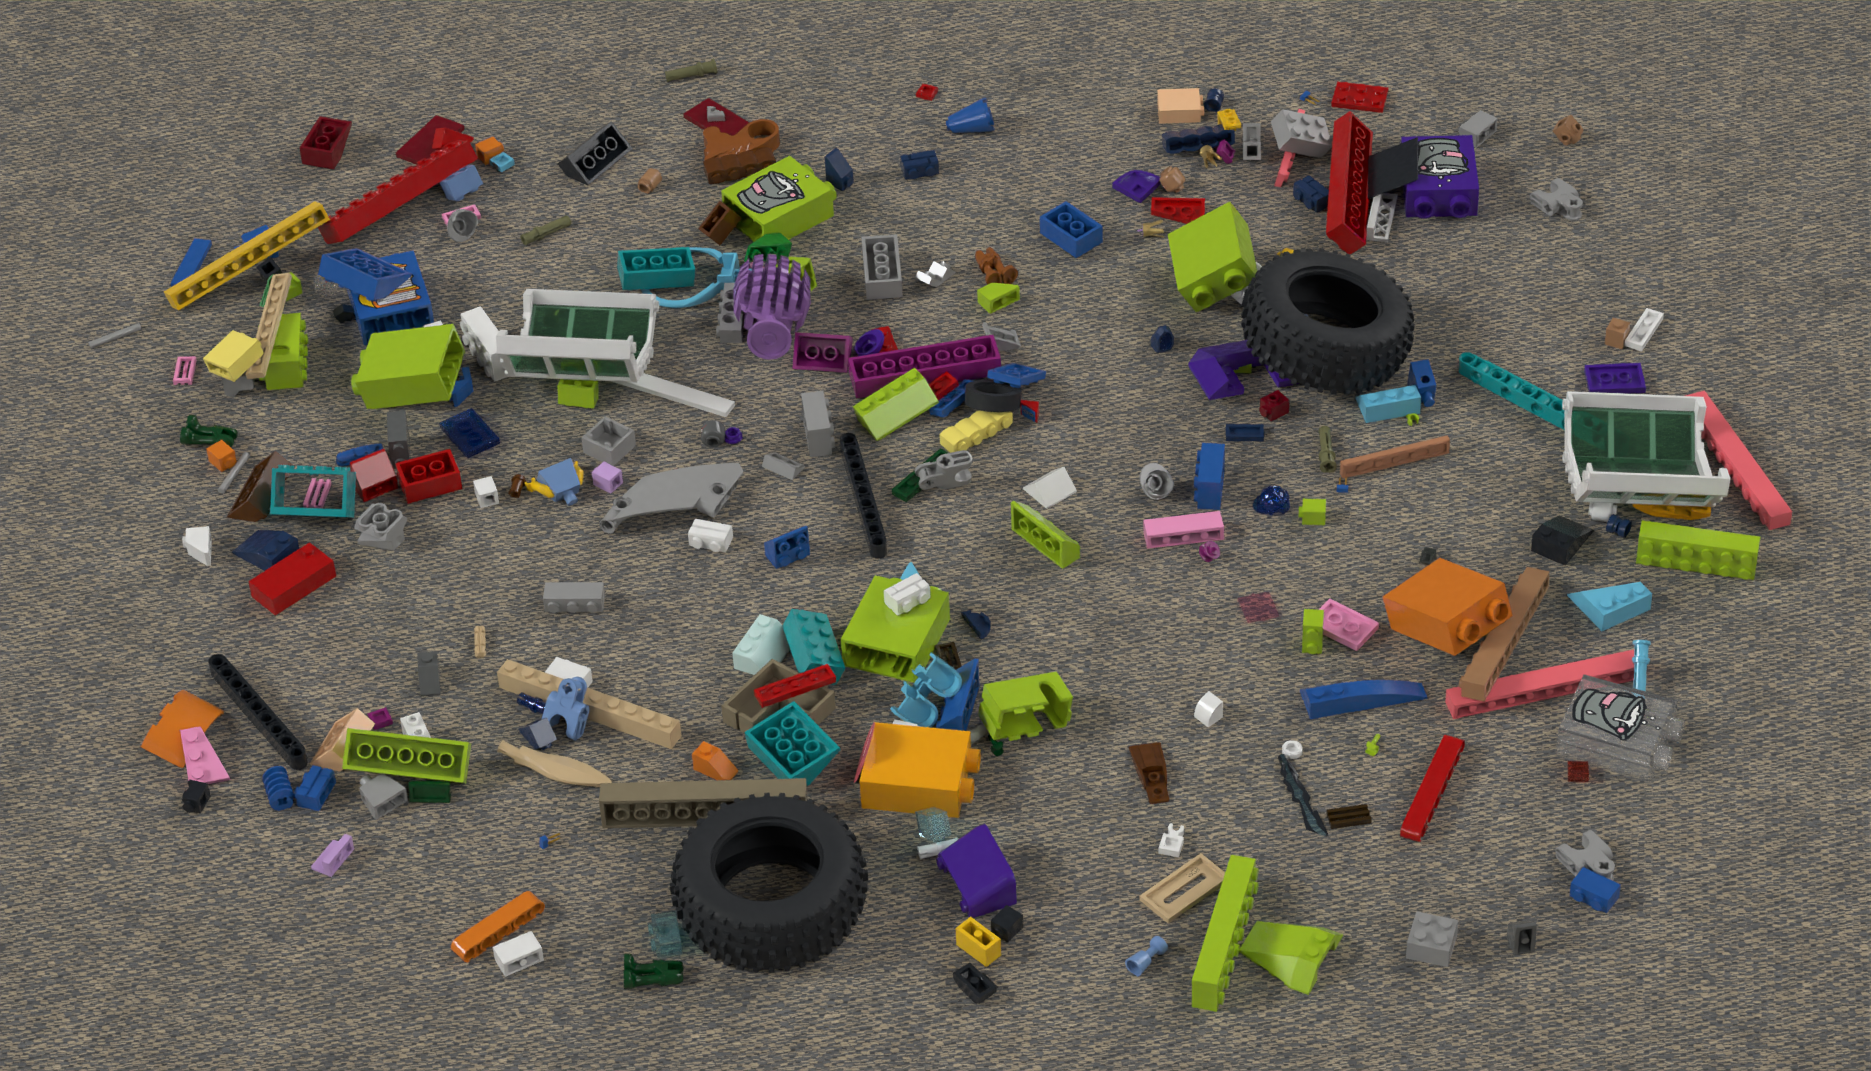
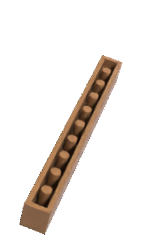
[1459,567,1549,702]

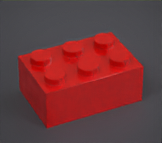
[395,449,463,504]

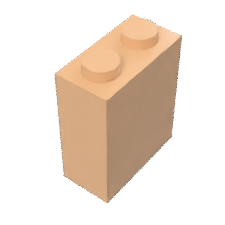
[1157,88,1204,124]

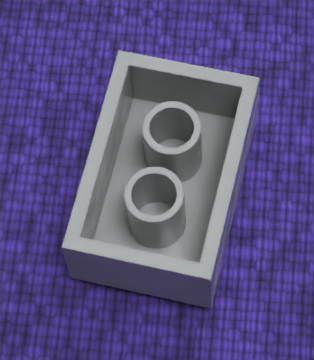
[1271,109,1332,158]
[801,391,835,457]

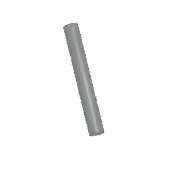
[88,323,142,349]
[218,452,250,493]

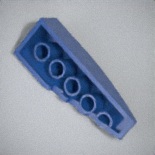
[1300,680,1427,719]

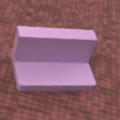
[311,834,354,877]

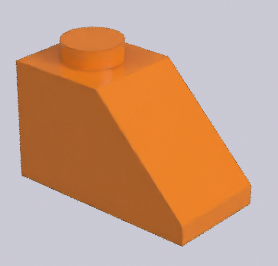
[692,741,738,780]

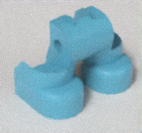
[890,653,962,728]

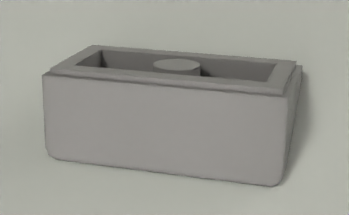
[762,452,805,480]

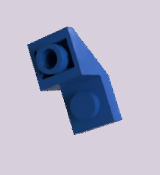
[449,366,473,407]

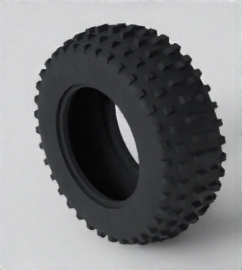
[1241,248,1415,395]
[670,793,868,973]

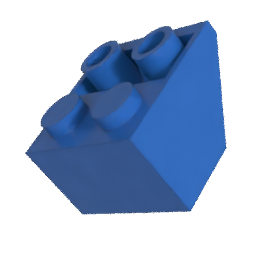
[764,526,810,569]

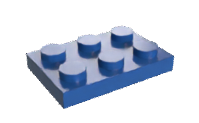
[987,363,1046,388]

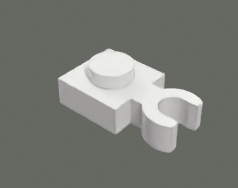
[1159,823,1184,857]

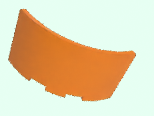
[141,690,224,768]

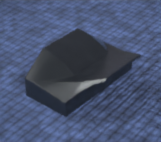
[953,962,998,1004]

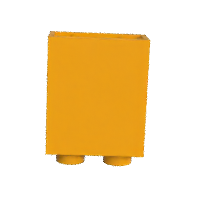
[859,722,981,818]

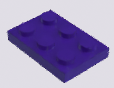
[1584,363,1646,394]

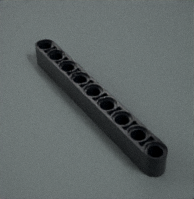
[840,433,887,559]
[208,654,308,770]

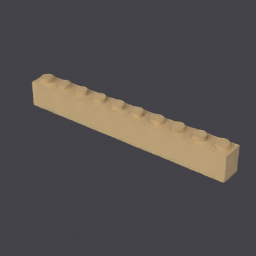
[497,659,682,749]

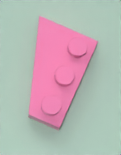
[180,727,230,784]

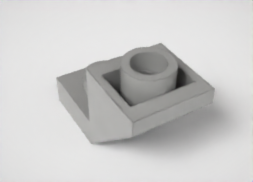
[915,261,956,287]

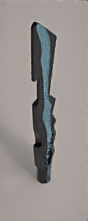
[1278,754,1328,836]

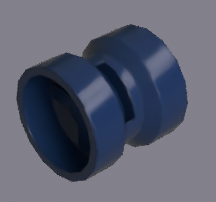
[1204,88,1224,112]
[1606,514,1632,538]

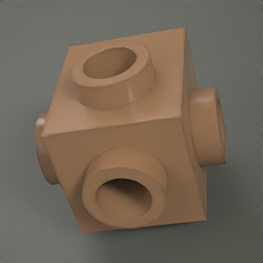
[1553,114,1584,146]

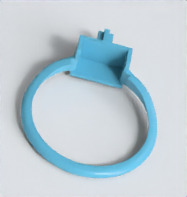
[640,247,752,308]

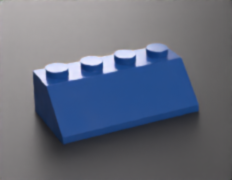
[936,659,980,731]

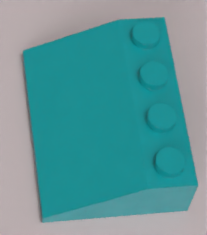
[744,701,840,786]

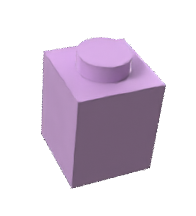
[592,462,623,494]

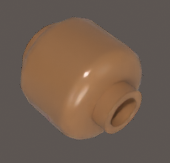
[1159,166,1186,193]

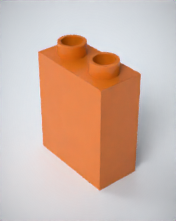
[1383,558,1513,656]

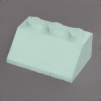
[733,614,790,675]

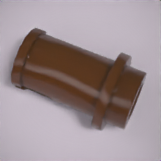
[508,474,526,498]

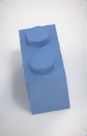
[439,165,483,202]

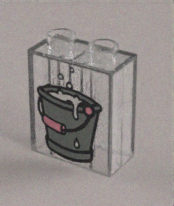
[1556,675,1685,783]

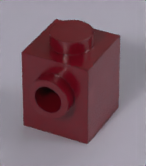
[1259,390,1290,422]

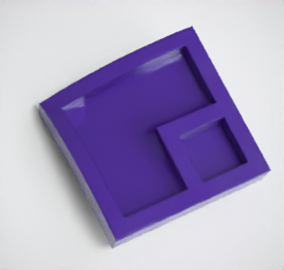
[1112,170,1161,203]

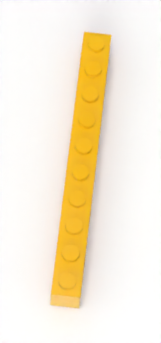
[164,201,330,311]

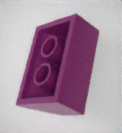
[792,332,853,373]

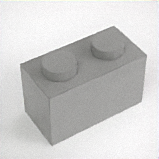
[1459,110,1498,148]

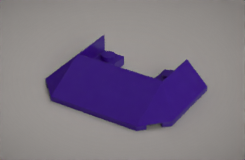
[1188,340,1299,400]

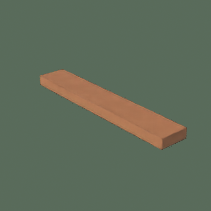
[1340,435,1450,478]

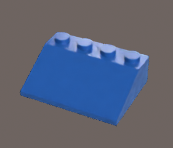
[318,248,412,301]

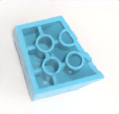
[1567,582,1652,631]

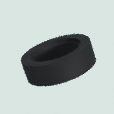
[965,380,1022,412]

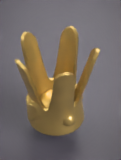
[1200,145,1222,168]
[1137,220,1164,238]

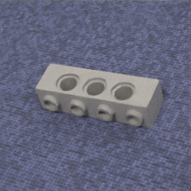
[716,283,744,343]

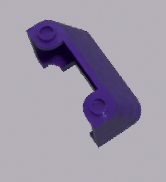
[936,824,1017,918]

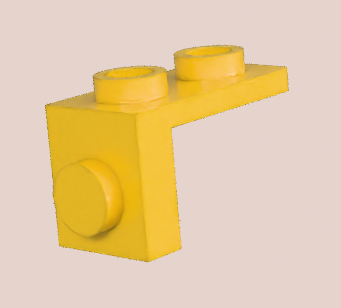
[1217,109,1241,131]

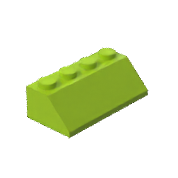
[853,368,939,441]
[1011,501,1080,569]

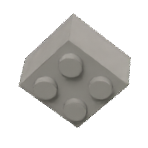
[1406,911,1458,967]

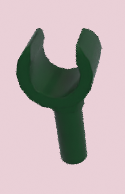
[988,734,1004,757]

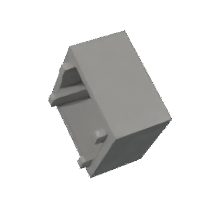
[581,416,636,466]

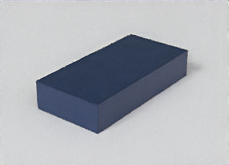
[1226,424,1264,442]

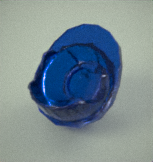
[1253,485,1290,515]

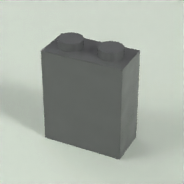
[387,410,411,469]

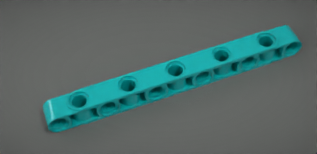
[1458,352,1629,457]

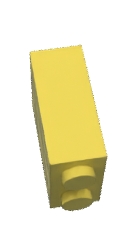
[203,330,264,382]

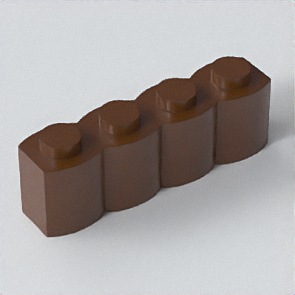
[703,147,776,184]

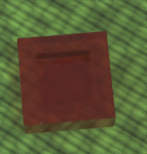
[1567,761,1589,782]

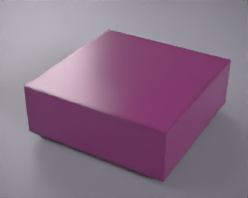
[1216,139,1236,164]
[367,707,393,730]

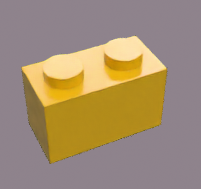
[955,916,1001,967]

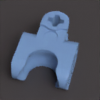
[542,677,590,741]

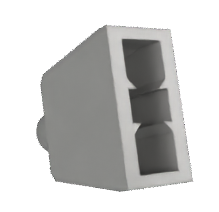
[359,774,408,820]

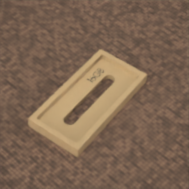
[1140,853,1225,924]

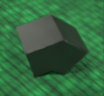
[333,304,355,323]
[1419,547,1437,565]

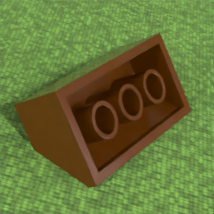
[227,451,293,522]

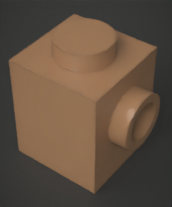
[1605,318,1630,349]

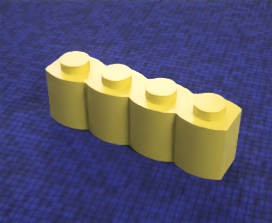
[940,410,1013,453]

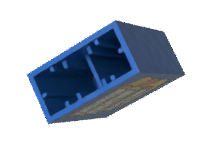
[347,250,434,346]

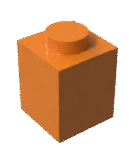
[475,137,504,165]
[206,440,237,472]

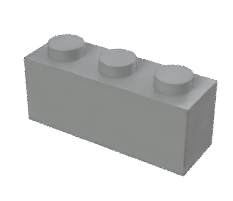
[543,582,605,613]

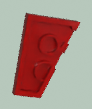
[1151,197,1205,224]

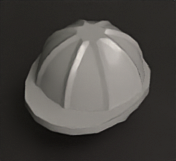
[447,209,478,242]
[1139,463,1174,500]

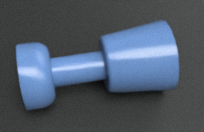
[1125,936,1168,977]

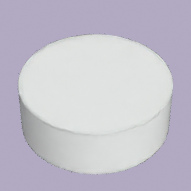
[1282,741,1303,759]

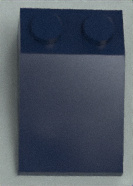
[232,530,299,571]

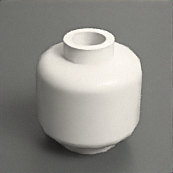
[1588,496,1617,522]

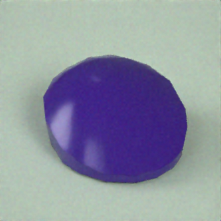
[854,329,884,356]

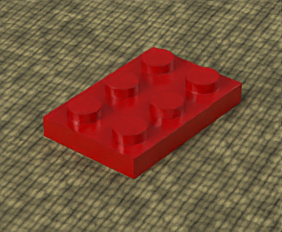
[1331,81,1389,113]

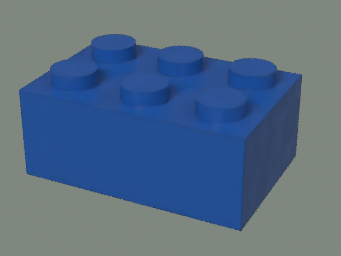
[1040,201,1103,258]
[1194,443,1225,510]

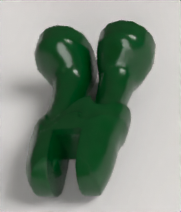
[180,414,238,447]
[624,953,684,990]

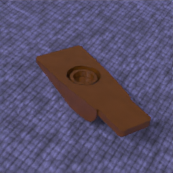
[1129,742,1170,804]

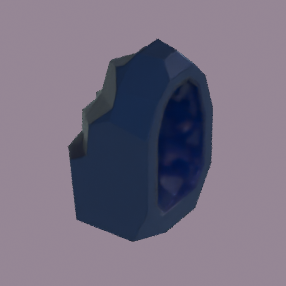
[1151,325,1174,353]

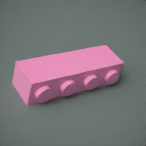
[1143,511,1224,549]

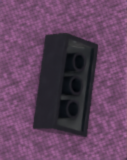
[557,121,633,186]

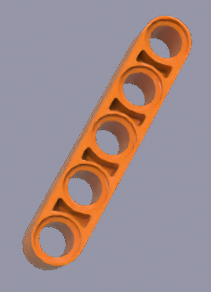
[451,891,545,963]

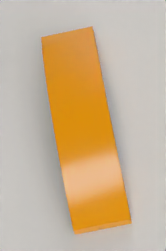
[1632,493,1711,520]

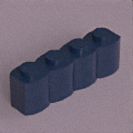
[1162,124,1235,154]

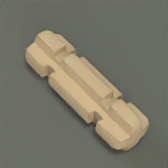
[474,625,486,658]

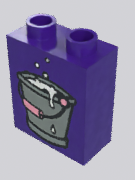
[1401,135,1479,219]

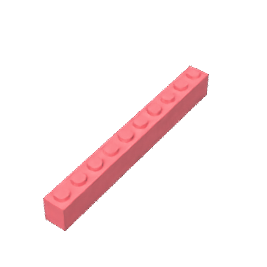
[1686,390,1792,530]
[1445,649,1634,719]

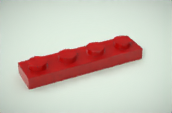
[754,664,836,708]

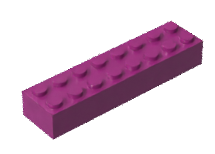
[848,335,1001,399]

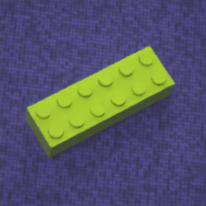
[1636,520,1760,580]
[342,728,471,784]

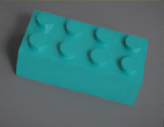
[617,247,696,290]
[782,609,846,685]

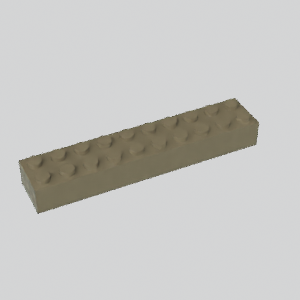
[599,778,808,828]

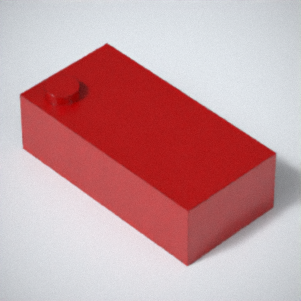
[248,542,336,616]

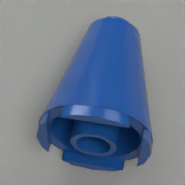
[946,97,995,133]

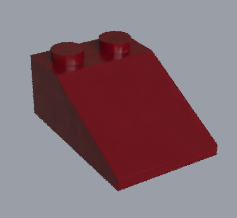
[299,116,352,169]

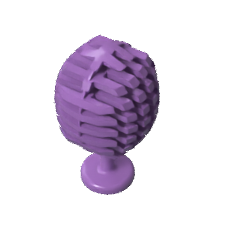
[733,254,811,360]

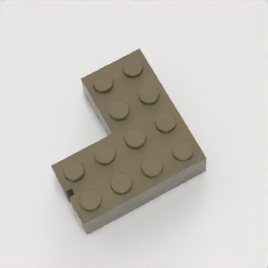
[721,659,836,734]

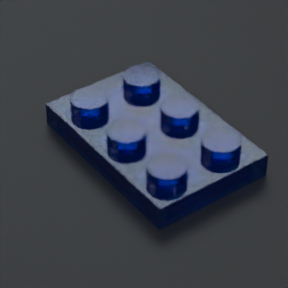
[439,408,500,459]

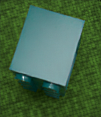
[270,465,356,518]

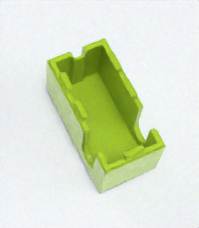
[258,313,309,390]
[978,671,1073,741]

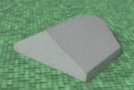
[982,322,1021,352]

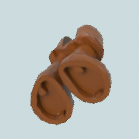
[975,247,1018,285]

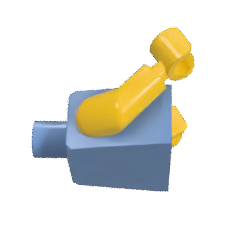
[525,458,584,506]

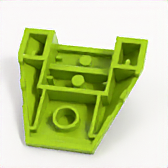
[1239,921,1343,995]

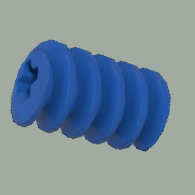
[262,766,294,811]

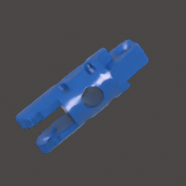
[336,444,383,467]

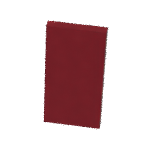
[683,98,749,136]
[396,115,465,165]

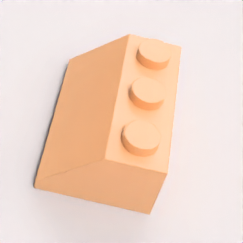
[310,708,375,772]

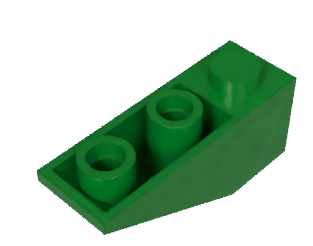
[744,233,792,262]

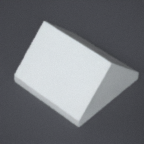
[1023,467,1077,509]

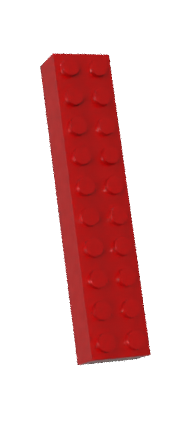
[1326,111,1373,254]
[318,140,478,244]

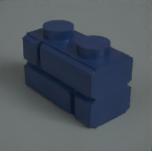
[900,150,939,180]
[1293,175,1329,213]

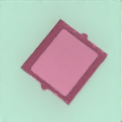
[1238,592,1279,623]

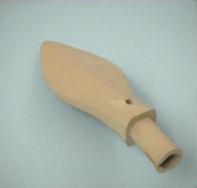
[497,740,612,787]

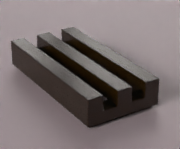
[935,642,962,670]
[1326,804,1372,829]

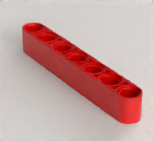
[1400,735,1465,843]

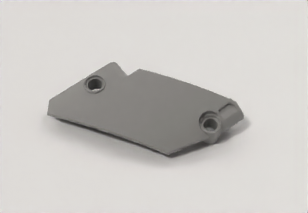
[599,463,744,533]

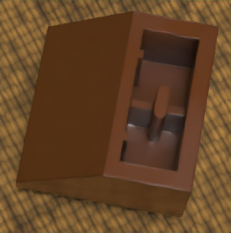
[698,200,741,246]

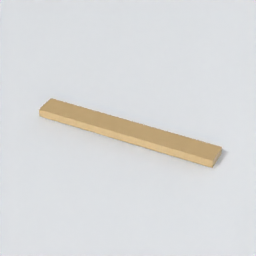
[245,273,292,379]

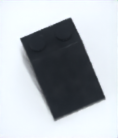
[1531,515,1594,566]

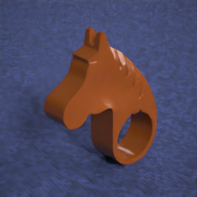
[703,119,780,161]

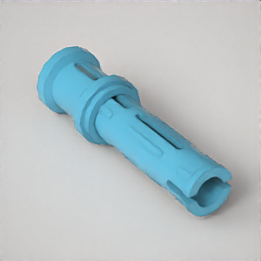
[1632,640,1651,702]

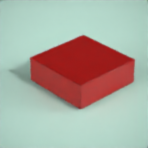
[916,84,938,101]

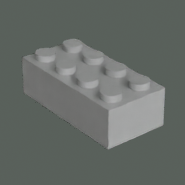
[861,234,903,300]

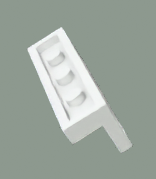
[1366,193,1398,242]

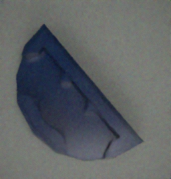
[961,610,991,640]

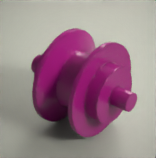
[1199,541,1220,562]

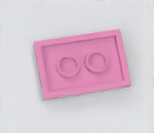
[1319,599,1379,651]

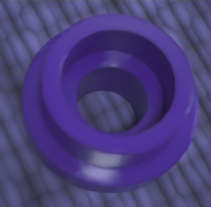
[725,427,743,444]

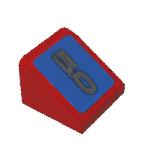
[1020,400,1040,423]

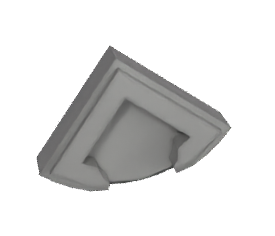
[707,106,725,122]

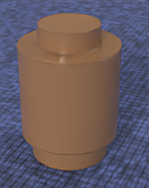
[638,168,662,194]

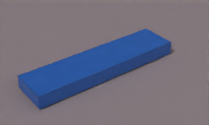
[170,238,212,287]

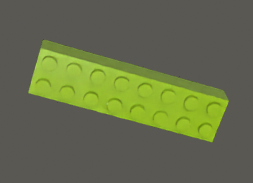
[1192,855,1259,1012]

